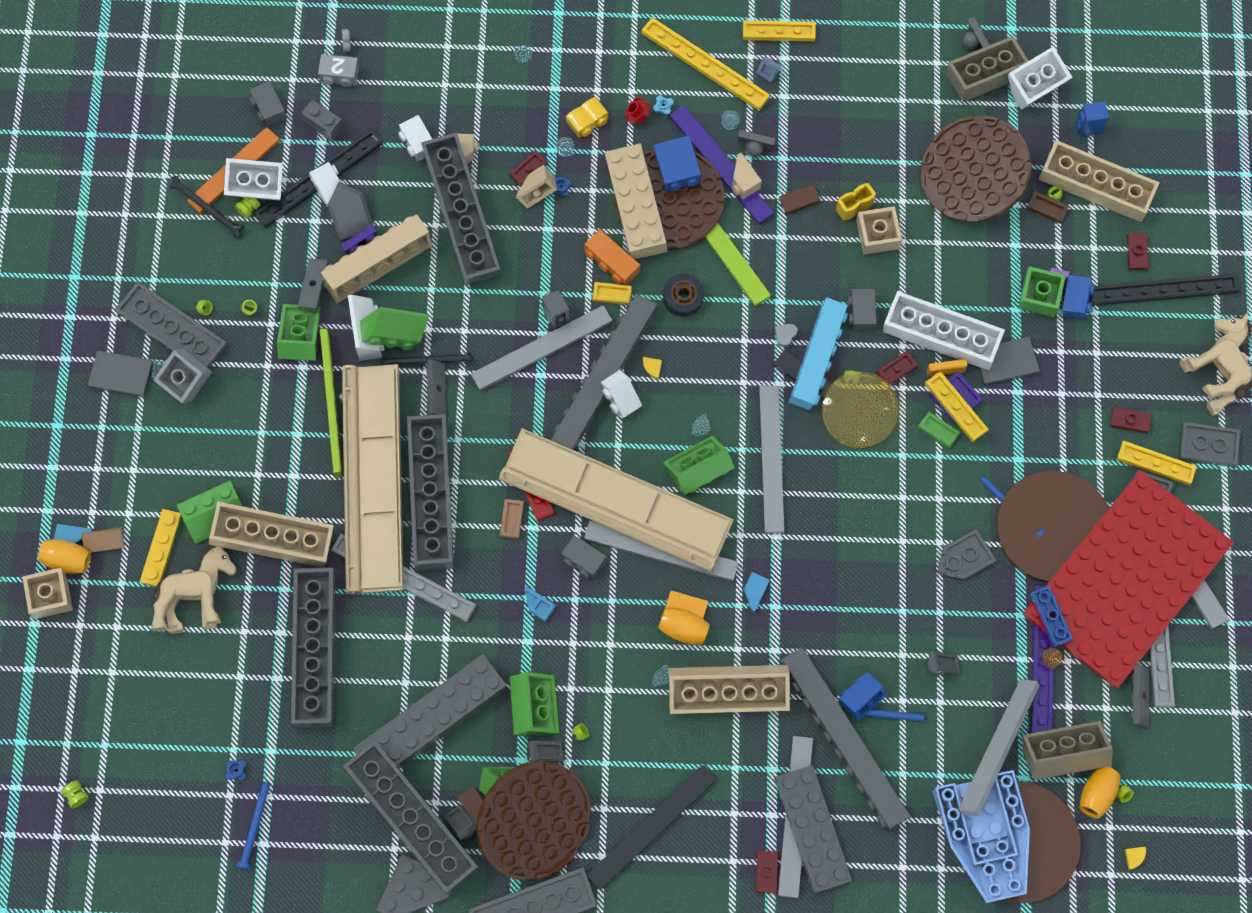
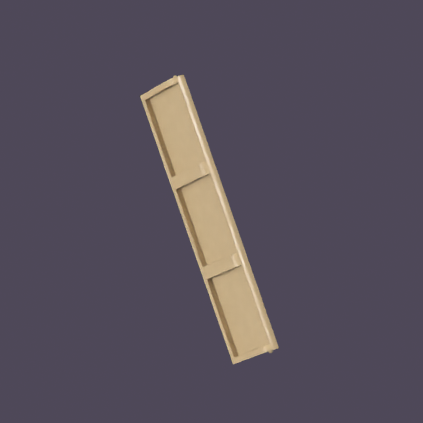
[342,364,404,594]
[499,428,734,572]

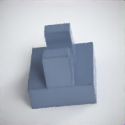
[756,56,781,82]

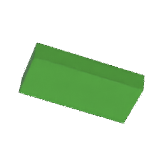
[917,411,960,449]

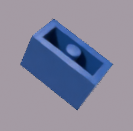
[1075,101,1109,137]
[1062,275,1095,319]
[839,672,886,721]

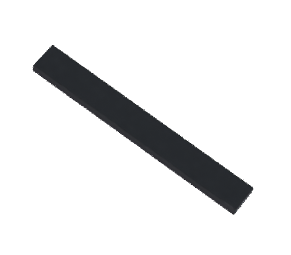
[254,129,383,229]
[1089,274,1239,306]
[586,765,717,890]

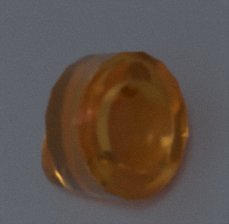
[1042,648,1062,668]

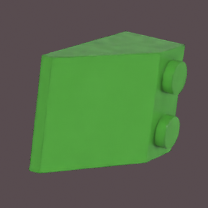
[277,304,321,361]

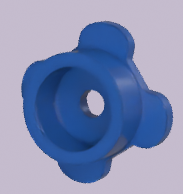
[552,177,571,196]
[226,760,246,780]

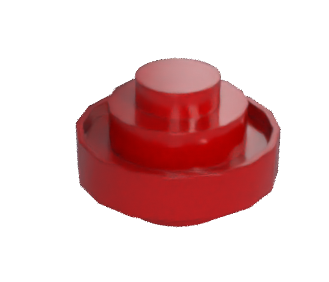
[625,97,650,125]

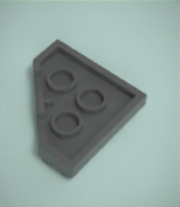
[376,854,454,913]

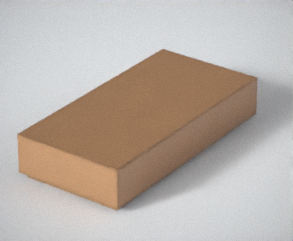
[500,499,524,540]
[81,527,125,552]

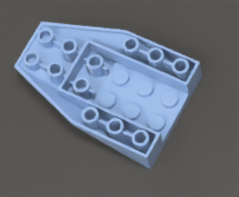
[932,770,1030,903]

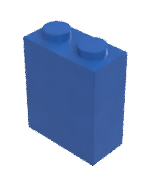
[653,136,701,192]

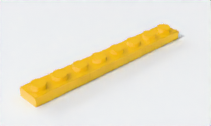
[641,17,770,111]

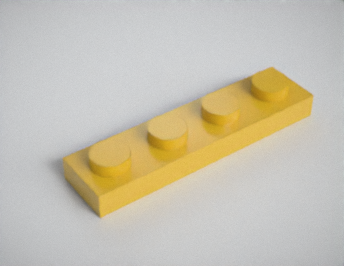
[743,20,815,42]
[925,371,989,442]
[1116,441,1197,486]
[140,509,182,587]

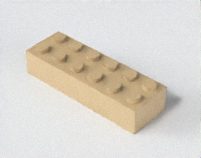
[1039,140,1160,222]
[605,143,668,260]
[321,214,432,304]
[209,502,334,568]
[669,665,790,714]

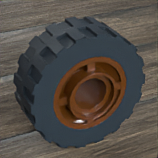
[663,273,704,317]

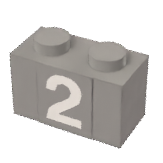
[318,54,359,87]

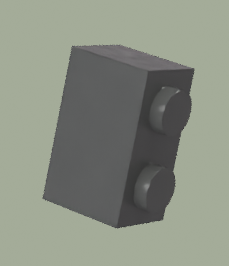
[249,81,287,127]
[301,100,344,142]
[847,289,877,331]
[542,290,570,330]
[561,535,607,580]

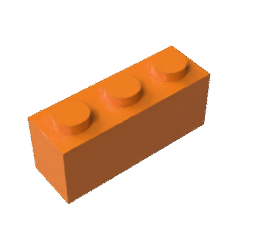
[584,229,640,285]

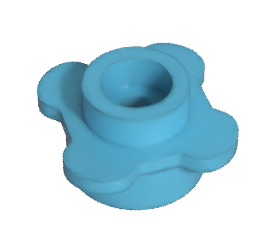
[653,95,674,115]

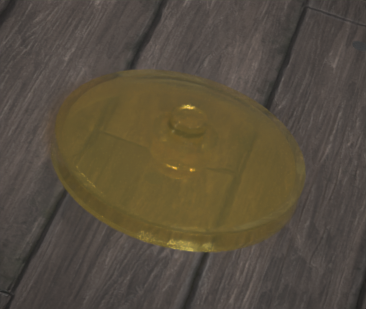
[822,372,899,448]

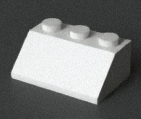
[1008,47,1073,110]
[224,158,283,200]
[348,295,385,361]

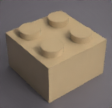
[856,206,902,255]
[22,568,73,619]

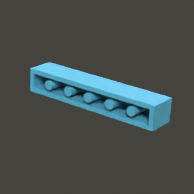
[789,297,848,411]

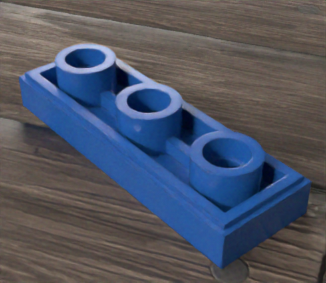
[1030,586,1073,648]

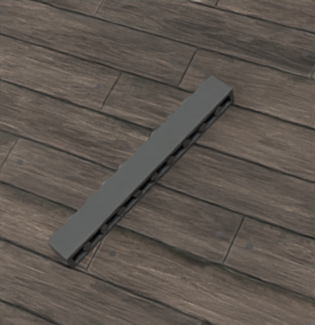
[549,294,657,451]
[781,647,910,831]

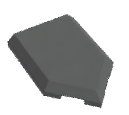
[327,182,375,240]
[937,529,997,580]

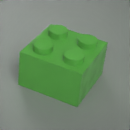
[1018,266,1066,317]

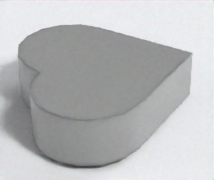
[342,29,351,53]
[774,324,798,347]

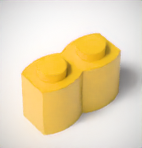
[566,97,608,138]
[836,183,876,220]

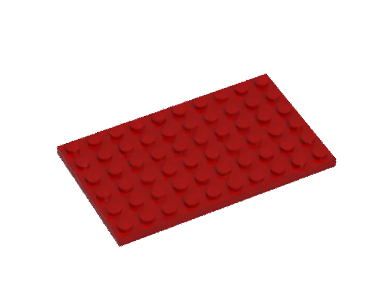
[1022,470,1234,689]

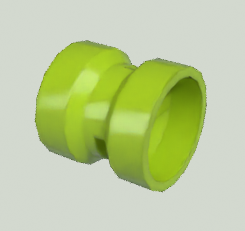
[234,197,260,219]
[61,780,89,809]

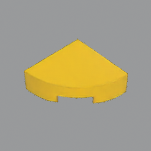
[643,357,662,380]
[1124,847,1146,870]

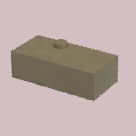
[946,36,1029,102]
[1022,721,1113,780]

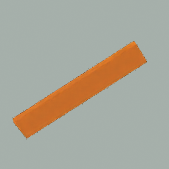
[187,127,280,215]

